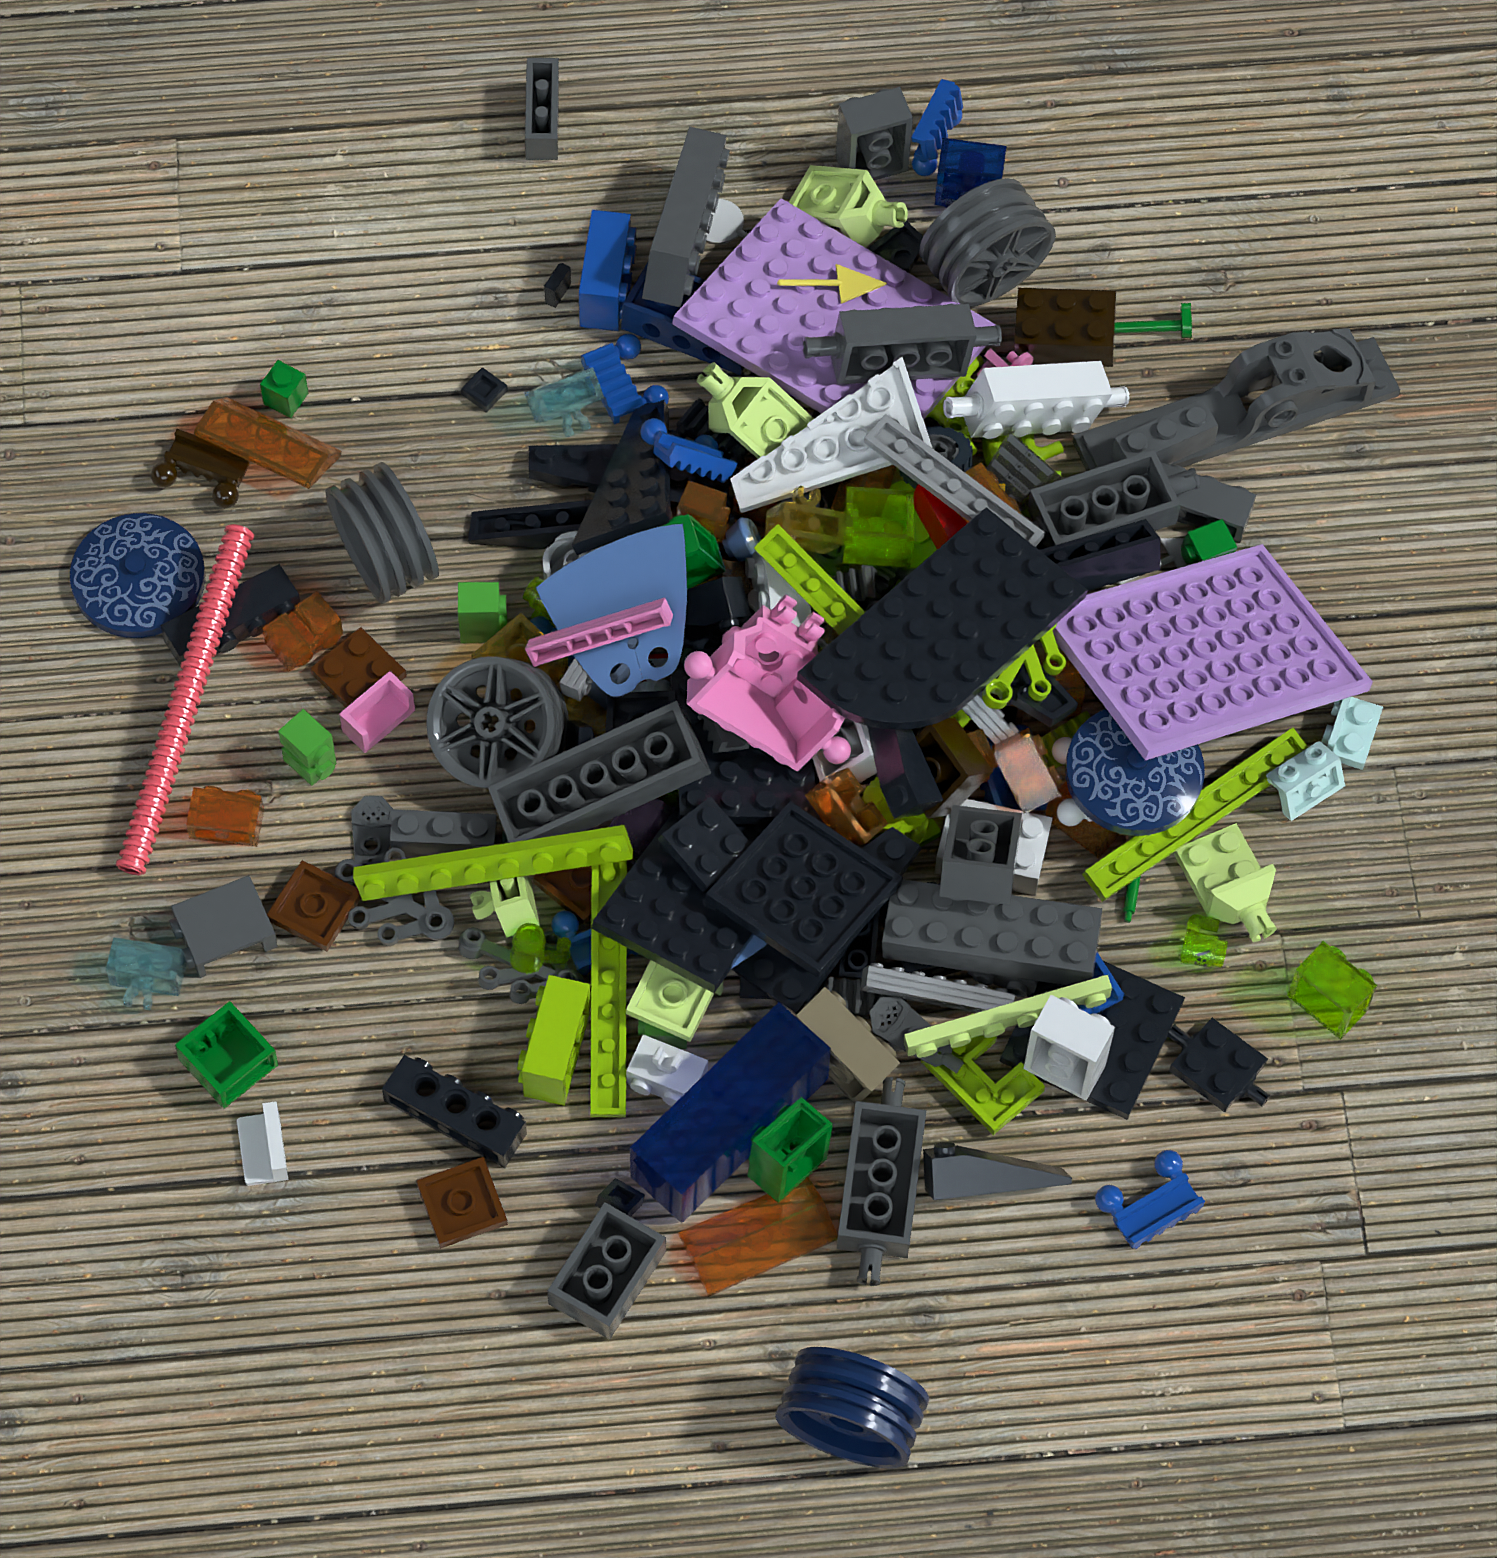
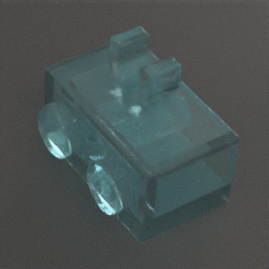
[524,367,604,437]
[106,937,186,1010]

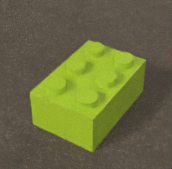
[517,975,591,1106]

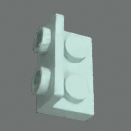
[1322,697,1383,770]
[1266,741,1345,821]

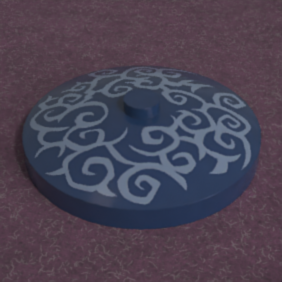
[70,513,206,638]
[1065,709,1205,836]

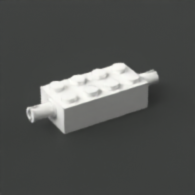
[943,361,1129,439]

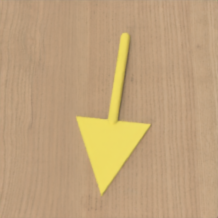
[777,264,887,304]

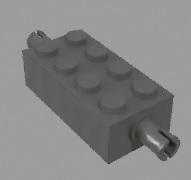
[803,304,1002,385]
[1027,449,1200,548]
[837,1077,927,1286]

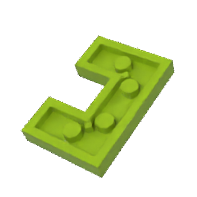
[921,1013,1045,1136]

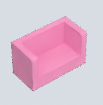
[339,671,415,753]

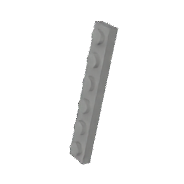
[864,414,1044,547]

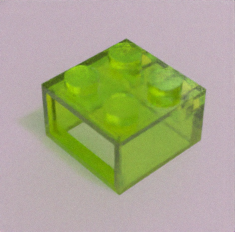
[843,486,914,567]
[1287,941,1377,1040]

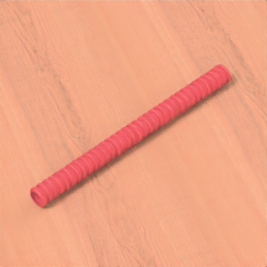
[116,524,254,875]

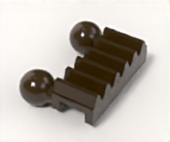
[151,429,252,509]

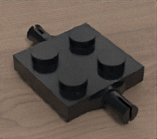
[1167,1017,1271,1112]

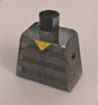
[981,432,1063,512]

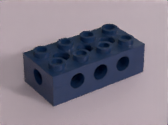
[621,262,745,375]

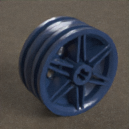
[775,1347,929,1468]

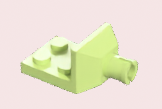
[789,165,908,248]
[697,362,814,459]
[1174,823,1277,942]
[626,960,724,1042]

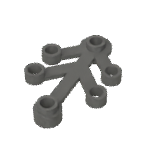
[335,848,455,946]
[458,927,585,1004]

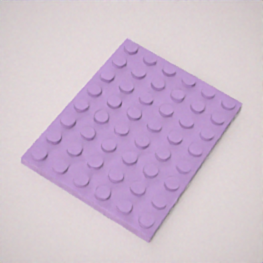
[672,198,996,420]
[1053,544,1373,760]

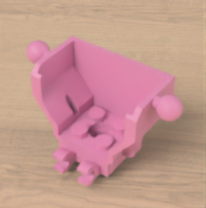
[684,595,851,772]

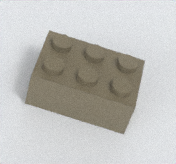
[782,987,900,1104]

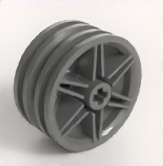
[919,178,1056,307]
[325,462,439,604]
[426,657,569,788]

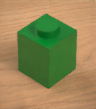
[260,360,309,418]
[1181,519,1238,565]

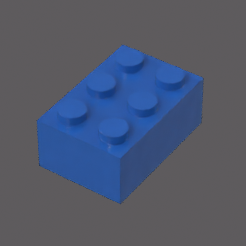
[579,210,637,331]

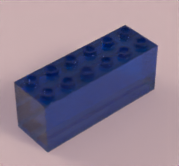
[630,1002,831,1223]

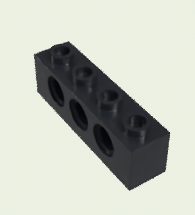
[382,1054,527,1168]

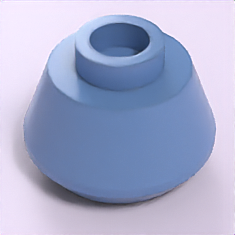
[722,518,762,562]

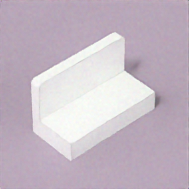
[237,1101,289,1186]

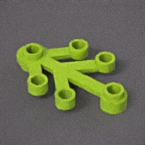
[982,624,1066,709]

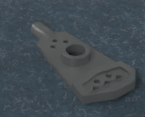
[351,796,393,866]
[870,996,965,1074]

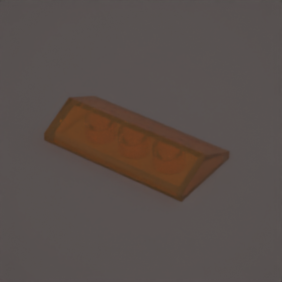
[194,397,342,489]
[678,1177,838,1297]

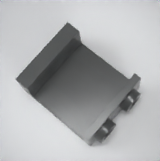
[169,875,278,978]

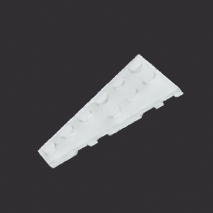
[730,357,932,513]

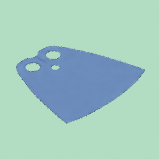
[536,524,687,697]

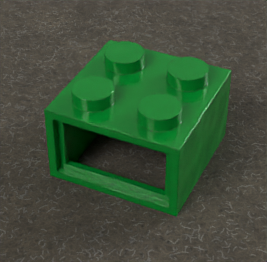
[663,514,726,589]
[175,1001,278,1109]
[747,1097,833,1203]

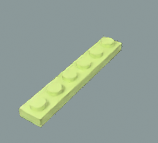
[904,975,1112,1058]

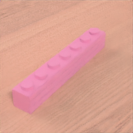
[525,598,673,667]

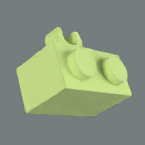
[470,875,540,937]

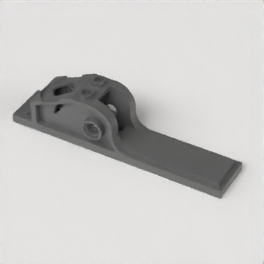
[1072,328,1400,471]

